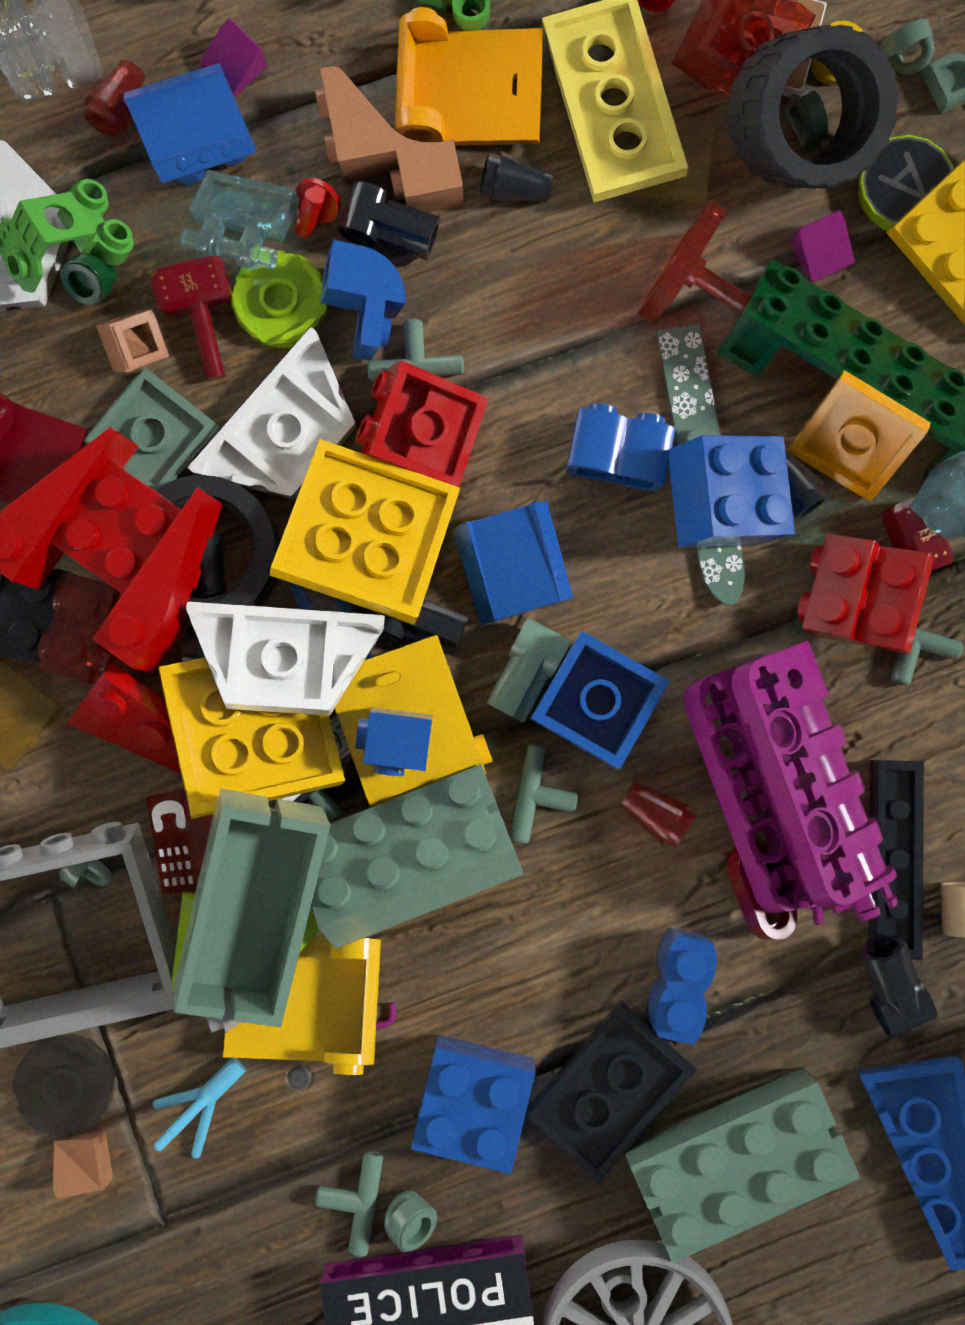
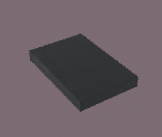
[525,1000,697,1184]

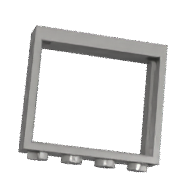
[0,822,176,1048]

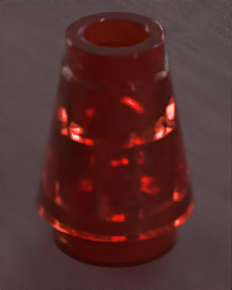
[83,60,145,137]
[619,782,696,848]

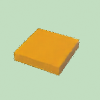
[788,370,931,502]

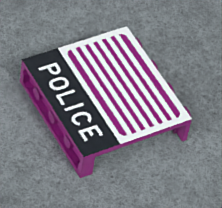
[320,1235,534,1325]

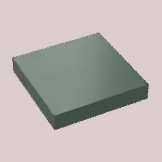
[83,367,221,491]

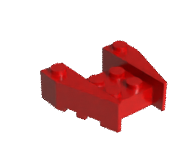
[0,427,222,673]

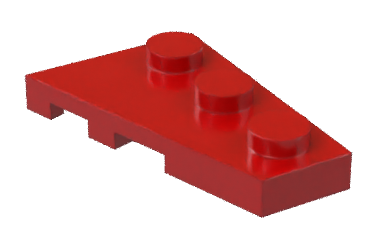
[67,662,181,773]

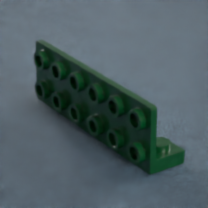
[716,260,965,503]

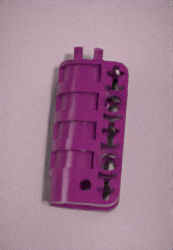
[683,640,898,925]

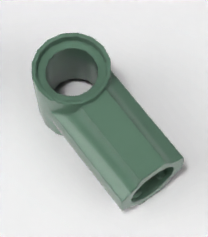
[487,618,571,723]

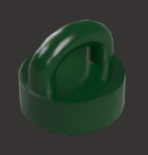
[61,253,117,305]

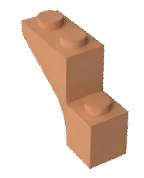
[315,66,464,213]

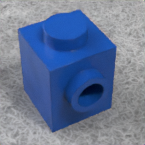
[355,707,433,776]

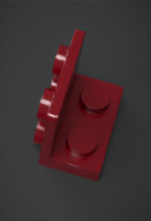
[0,393,88,504]

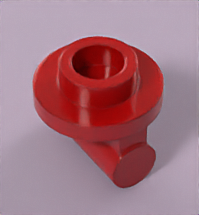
[294,178,341,238]

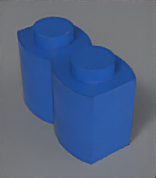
[565,403,676,491]
[647,928,717,1045]

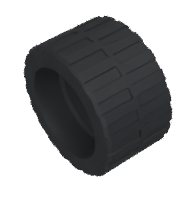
[727,24,899,189]

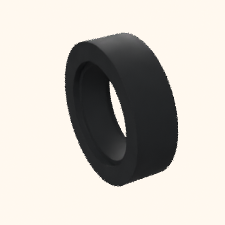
[156,475,280,625]

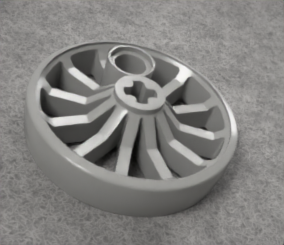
[542,1240,733,1325]

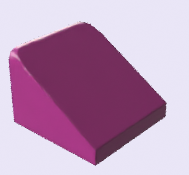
[199,17,267,97]
[790,210,855,283]

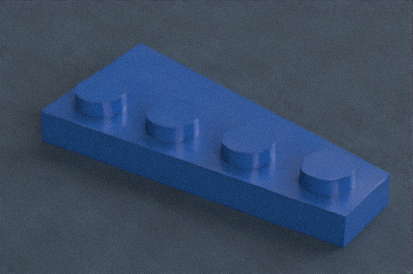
[858,1056,965,1270]

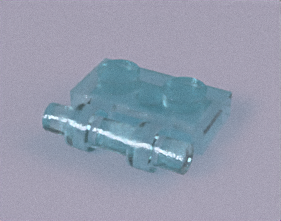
[181,170,300,270]

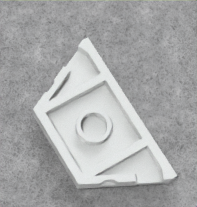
[0,140,70,312]
[188,327,357,500]
[186,602,385,715]

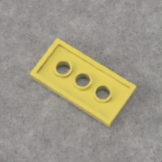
[542,0,688,202]

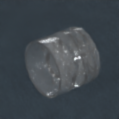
[0,0,103,103]

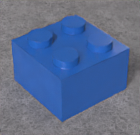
[667,435,795,548]
[529,631,670,770]
[411,1034,535,1174]

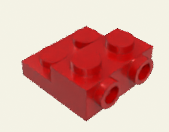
[356,360,489,487]
[798,534,934,654]

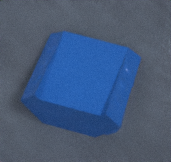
[123,63,257,187]
[453,501,573,626]

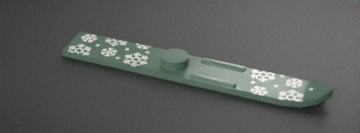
[656,324,745,606]

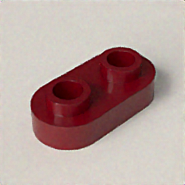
[727,842,798,940]

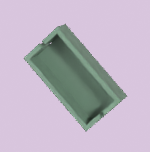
[311,765,524,949]
[174,788,330,1027]
[625,1067,860,1263]

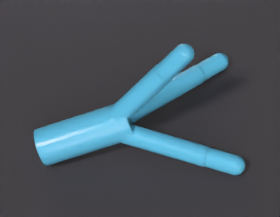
[153,1058,246,1159]

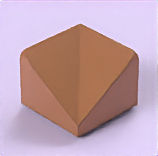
[96,309,169,372]
[53,1129,113,1199]

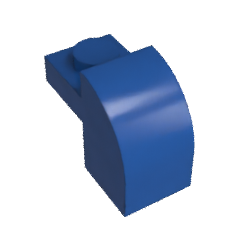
[320,240,405,361]

